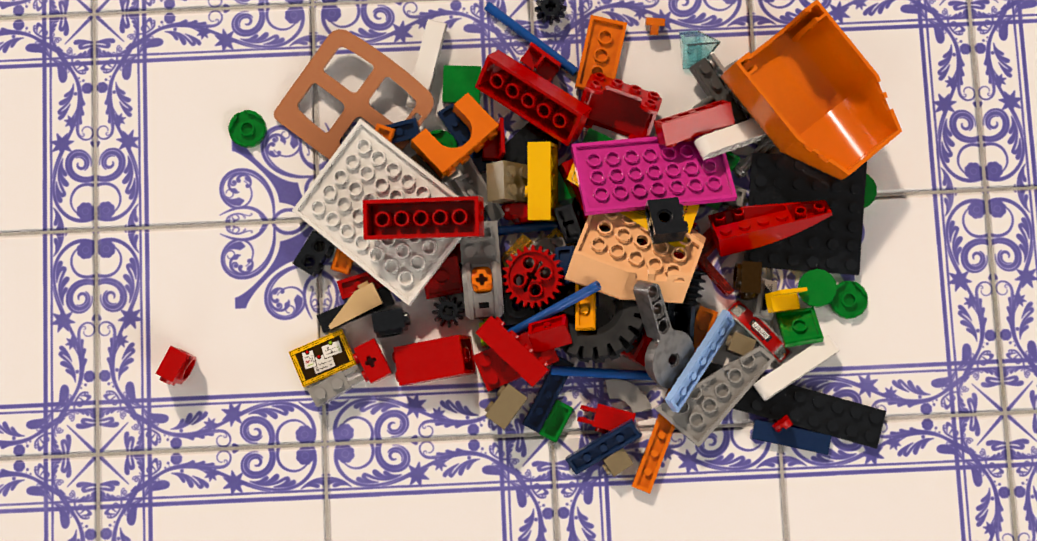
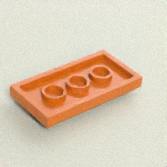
[575,15,627,90]

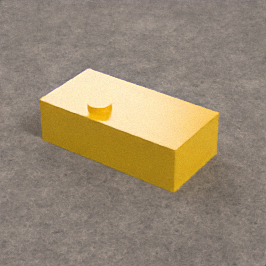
[525,142,558,222]

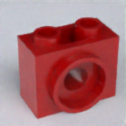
[155,346,196,386]

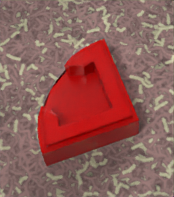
[772,414,793,432]

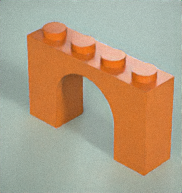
[411,93,499,179]

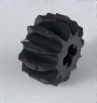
[535,0,567,25]
[432,295,465,328]

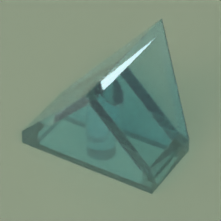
[679,31,721,69]

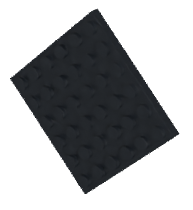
[744,152,867,276]

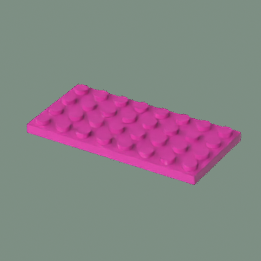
[571,131,737,216]

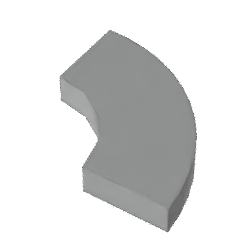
[605,379,652,413]

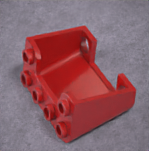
[580,72,662,139]

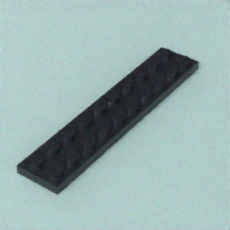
[698,362,886,449]

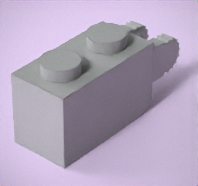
[307,365,364,407]

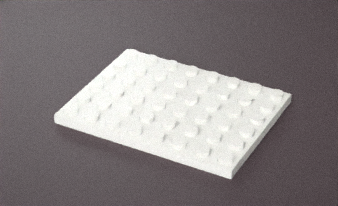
[292,119,462,306]

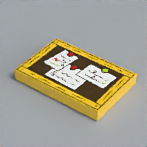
[289,329,357,387]

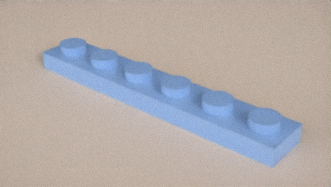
[664,310,736,413]

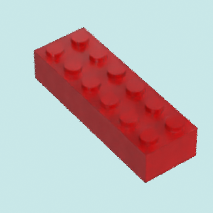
[475,50,592,146]
[363,196,484,240]

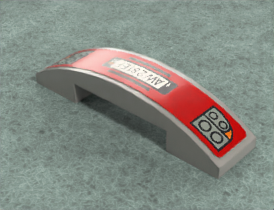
[726,298,793,366]

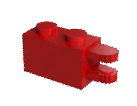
[577,403,636,434]

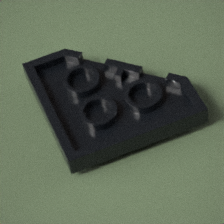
[502,122,559,165]

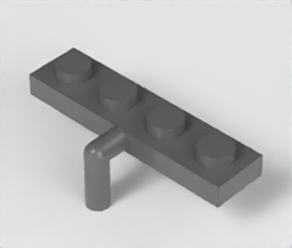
[689,58,748,127]

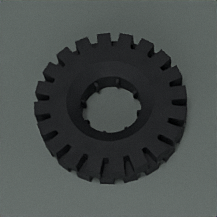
[542,285,644,363]

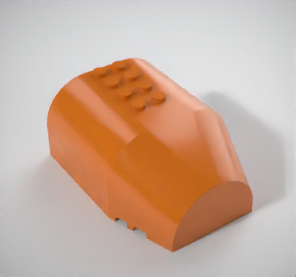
[720,0,902,180]

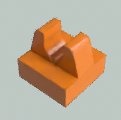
[645,17,665,35]

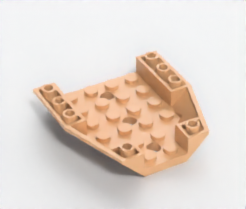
[565,212,706,303]

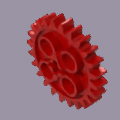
[502,245,565,309]

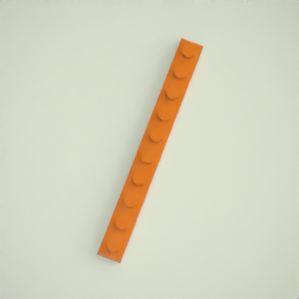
[631,305,718,494]

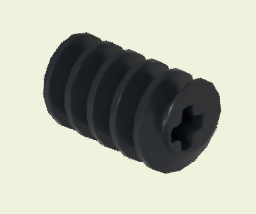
[681,269,708,310]

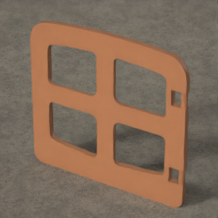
[274,29,434,160]

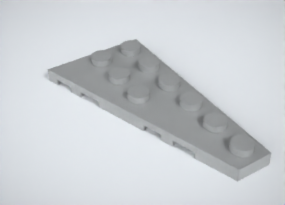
[654,346,775,447]

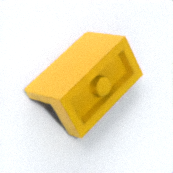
[765,287,808,313]

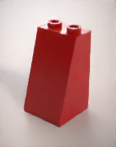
[392,335,477,386]

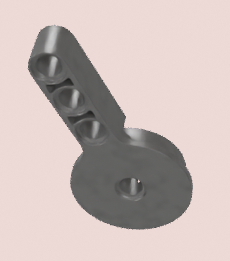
[633,280,695,389]

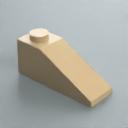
[329,281,383,329]

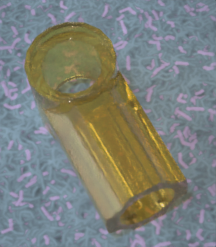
[501,234,533,267]

